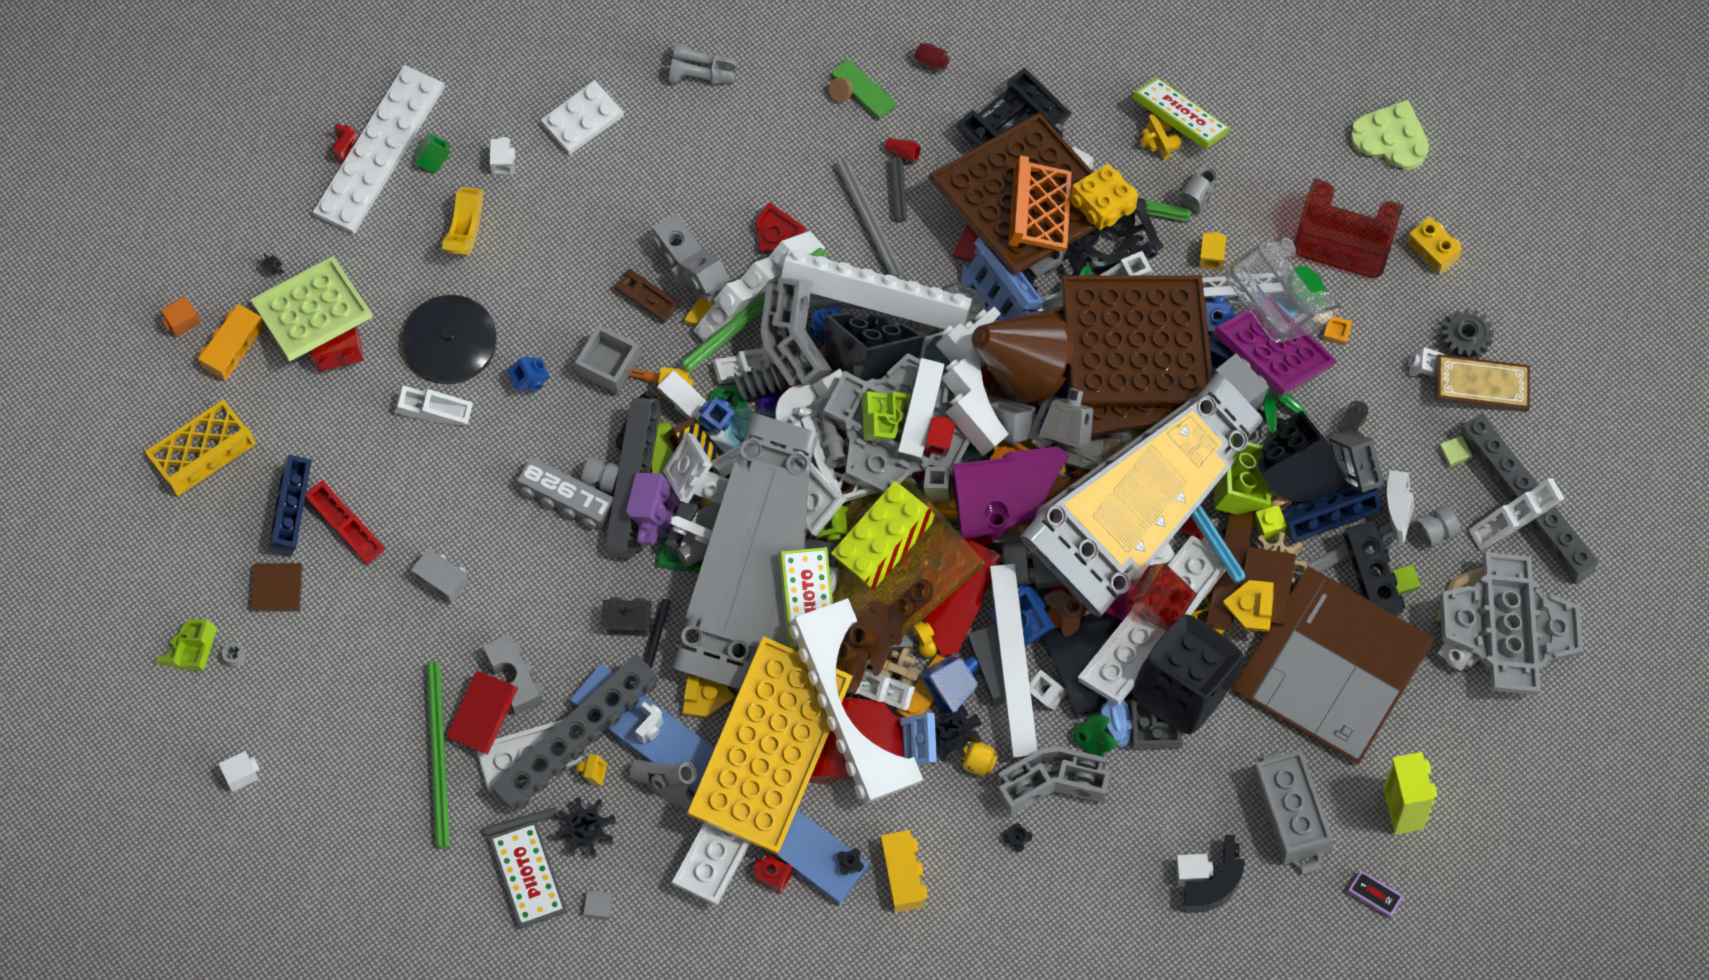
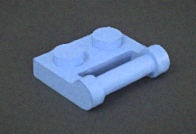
[900,713,937,766]

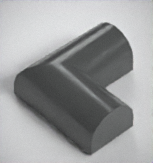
[1131,699,1183,749]

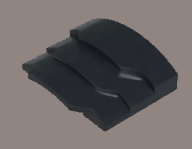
[956,67,1072,147]
[1040,611,1134,720]

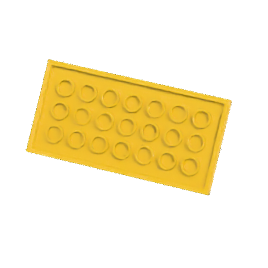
[686,636,853,854]

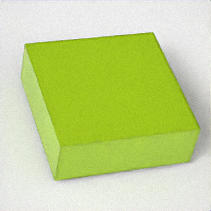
[1391,565,1421,595]

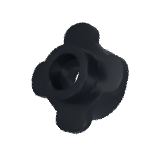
[261,253,284,276]
[1003,823,1033,852]
[837,848,864,875]

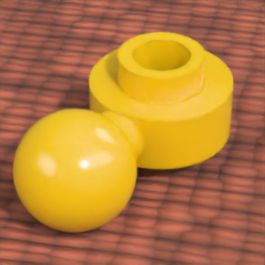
[912,620,938,658]

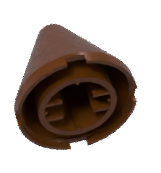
[972,311,1074,405]

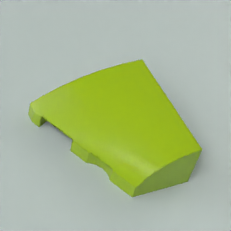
[862,391,911,441]
[156,619,218,671]

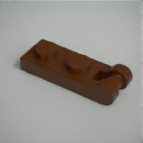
[613,269,679,323]

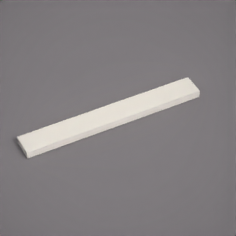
[990,564,1038,759]

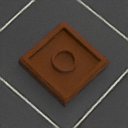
[251,563,303,611]

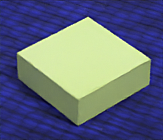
[1440,436,1472,467]

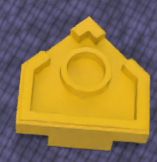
[1222,580,1274,632]
[683,674,735,719]

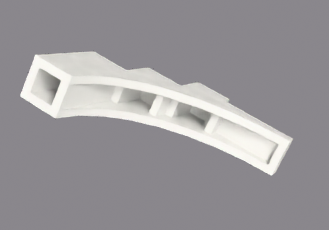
[693,231,825,342]
[936,306,1009,456]

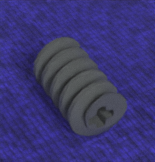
[734,363,786,401]

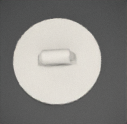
[775,384,823,438]

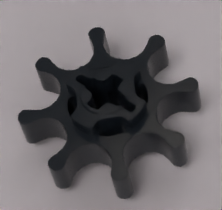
[935,705,982,761]
[555,797,616,858]

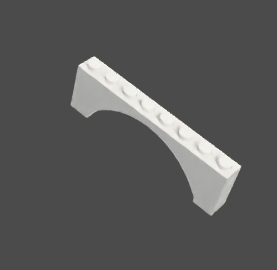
[789,598,923,805]

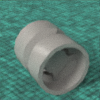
[581,456,619,495]
[1416,505,1461,548]

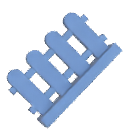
[961,237,1045,320]

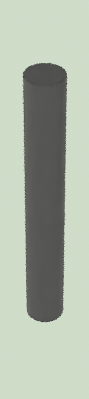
[484,807,558,837]

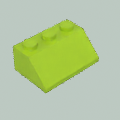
[1214,437,1271,515]

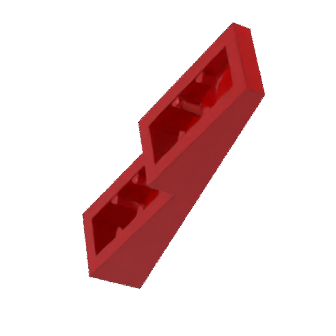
[305,480,386,565]

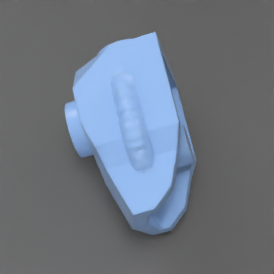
[1099,700,1132,747]

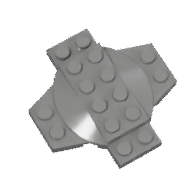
[822,353,970,494]
[1439,552,1583,695]

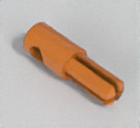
[629,369,660,384]

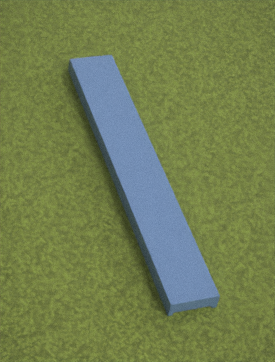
[570,663,870,906]

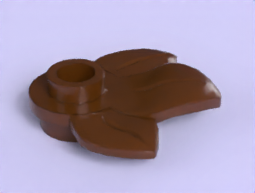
[1044,590,1087,637]

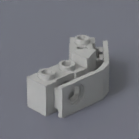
[652,213,730,302]
[760,278,832,386]
[945,394,1036,445]
[998,746,1111,816]

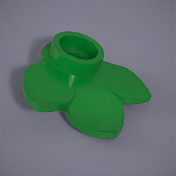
[1073,715,1118,757]

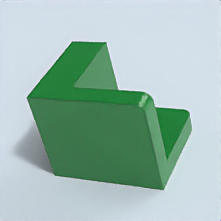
[414,132,450,173]

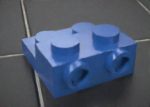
[989,585,1055,648]

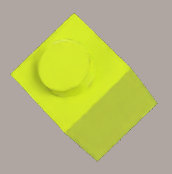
[1254,505,1287,542]

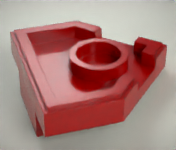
[755,202,807,254]

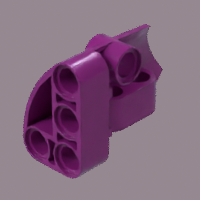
[952,446,1069,540]

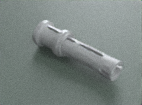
[814,398,847,468]

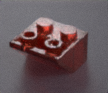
[1125,563,1197,630]

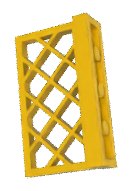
[145,399,257,497]

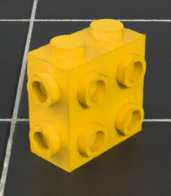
[1070,163,1139,230]

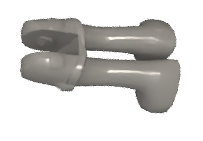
[669,42,737,84]

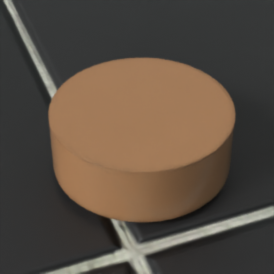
[829,78,853,101]

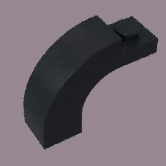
[1184,835,1245,913]

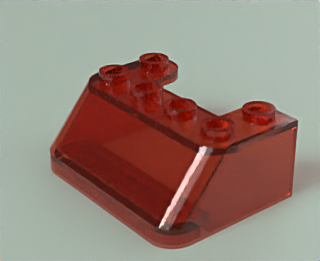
[1293,178,1404,278]

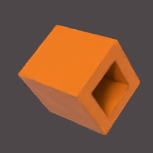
[161,296,201,337]

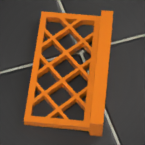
[1008,155,1072,252]

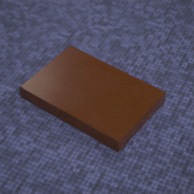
[1235,547,1297,626]

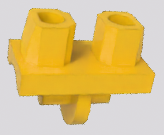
[1140,113,1182,160]

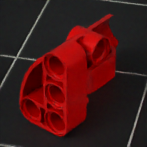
[918,526,1003,656]

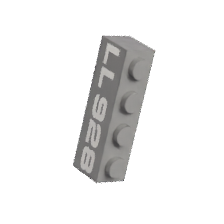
[517,457,614,530]

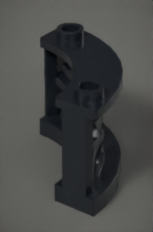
[1065,198,1164,275]

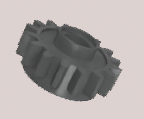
[1441,308,1494,359]

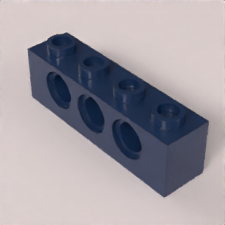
[267,454,312,557]
[1281,486,1383,543]

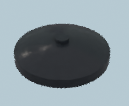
[402,295,497,384]

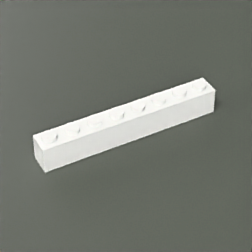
[781,249,972,329]

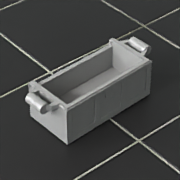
[1252,750,1334,875]

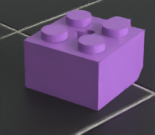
[626,473,682,546]

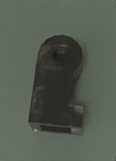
[1338,401,1369,435]

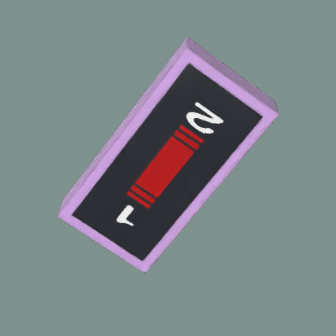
[1348,870,1404,919]

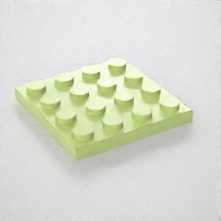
[250,256,373,362]

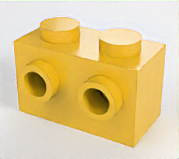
[1407,216,1462,275]

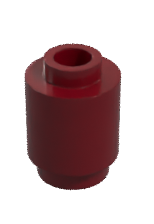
[914,42,950,72]

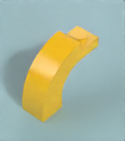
[442,186,484,255]

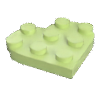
[1351,100,1429,170]

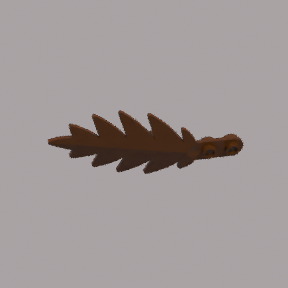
[836,579,935,693]

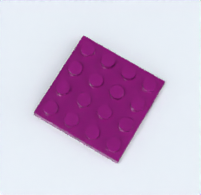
[1213,298,1337,397]

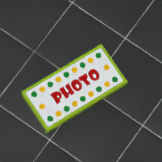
[1132,77,1231,150]
[778,547,833,649]

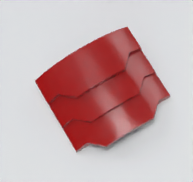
[808,698,904,784]

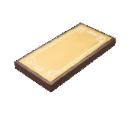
[1435,354,1530,412]

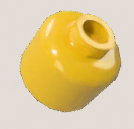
[960,741,998,777]

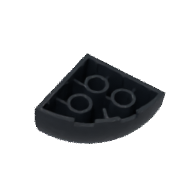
[824,313,924,381]
[1258,411,1347,502]

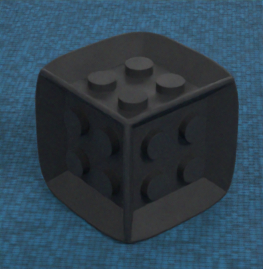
[1132,614,1243,735]

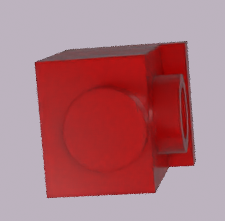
[753,855,793,894]

